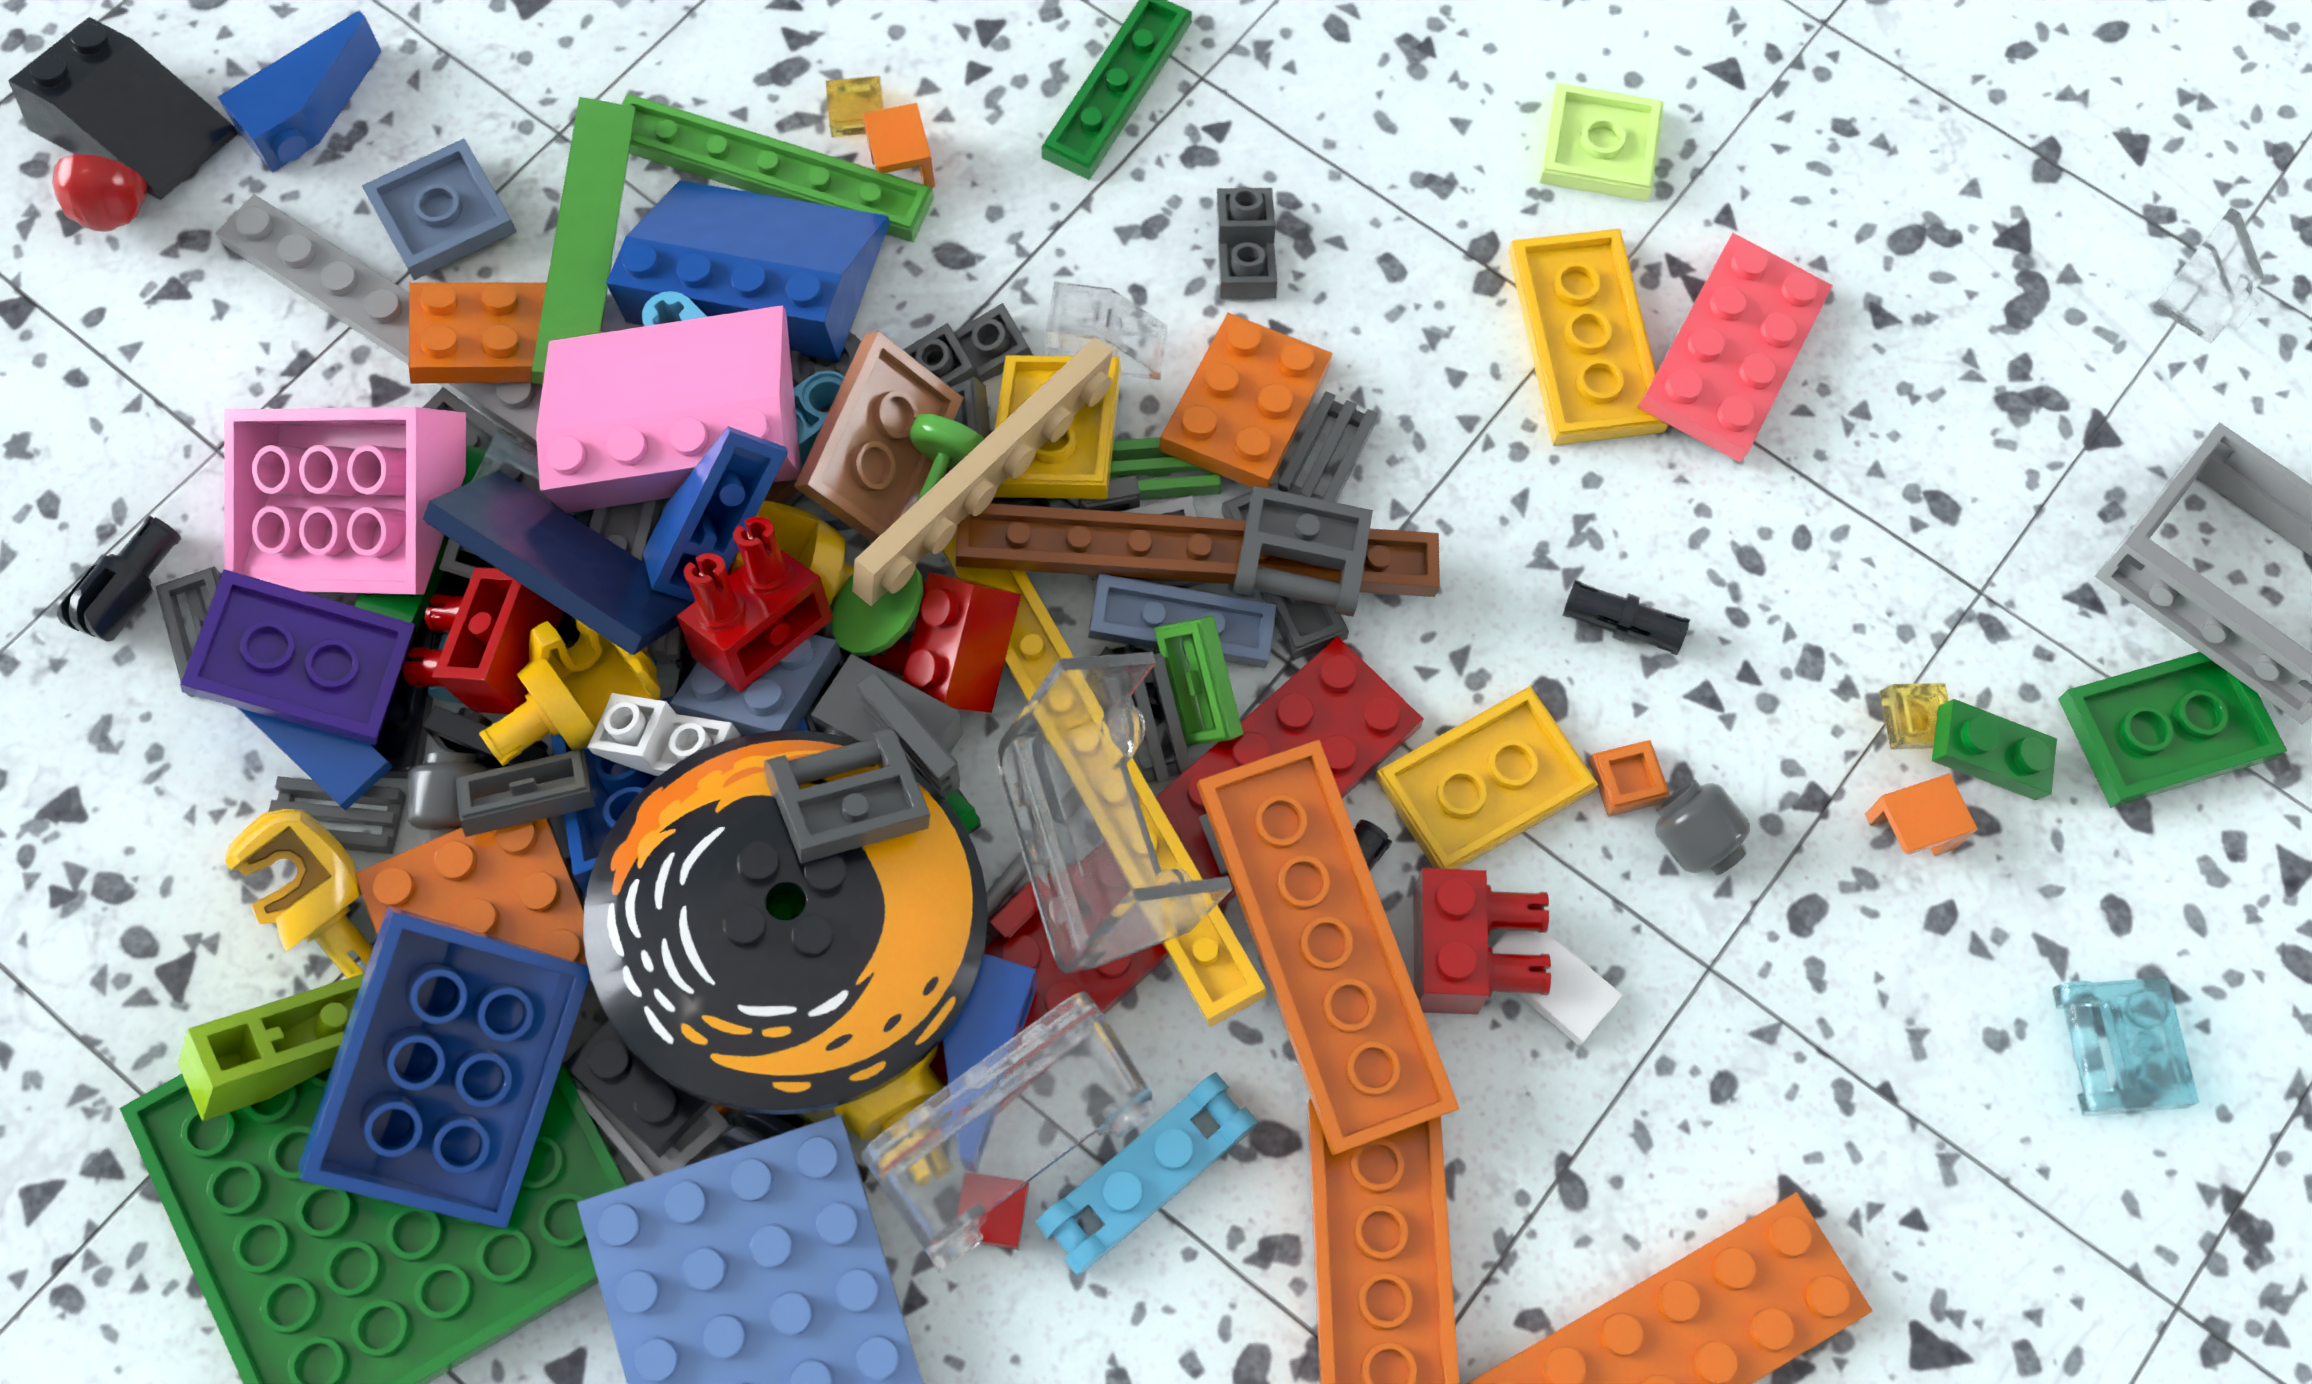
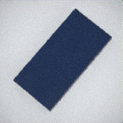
[422,470,693,655]

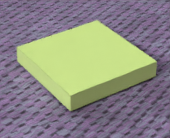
[1539,83,1664,202]

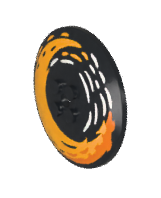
[583,730,988,1115]

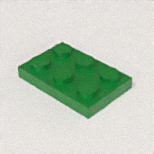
[2058,652,2287,808]

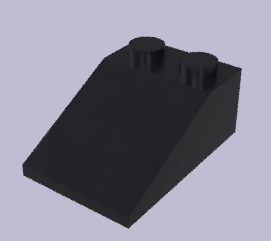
[8,17,237,200]

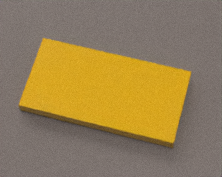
[1508,228,1669,446]

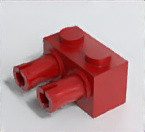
[677,516,833,693]
[403,567,564,714]
[870,572,1021,713]
[1413,868,1551,1015]

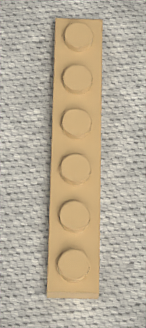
[852,337,1113,606]

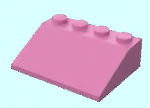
[536,305,801,513]
[224,407,466,594]

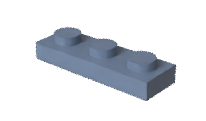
[1088,574,1277,668]

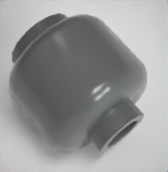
[407,753,489,841]
[1655,780,1750,875]

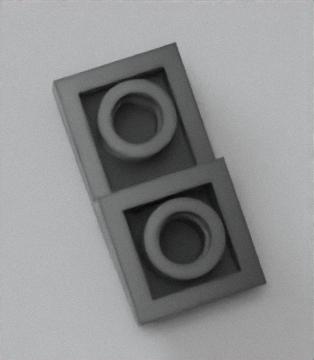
[1217,187,1277,299]
[903,303,1034,387]

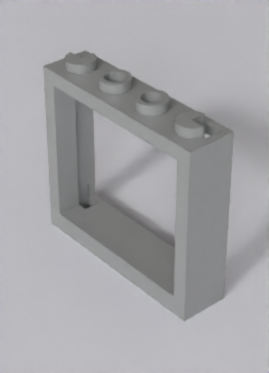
[2095,422,2312,724]

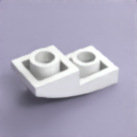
[587,693,741,776]

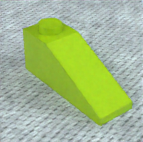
[178,973,365,1122]

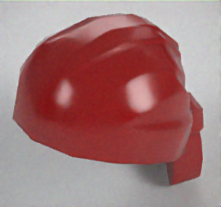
[52,154,147,232]

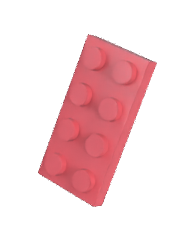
[1638,233,1833,463]

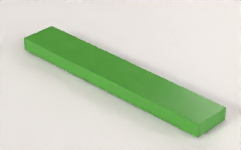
[622,93,934,243]
[531,97,636,384]

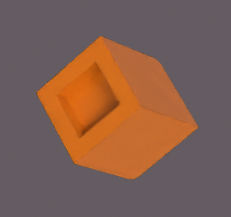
[863,102,935,188]
[1865,773,1978,856]

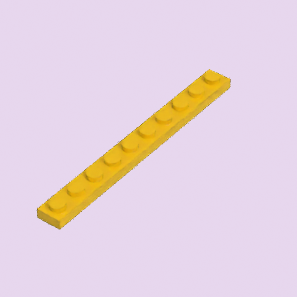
[942,525,1267,1027]

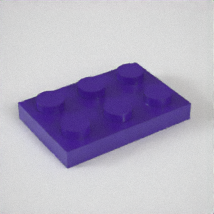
[180,569,415,745]

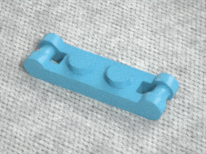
[1035,1072,1259,1276]

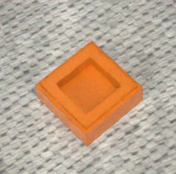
[1589,740,1670,817]

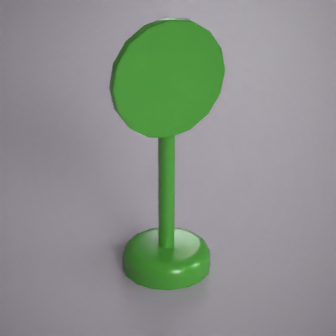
[831,414,985,656]

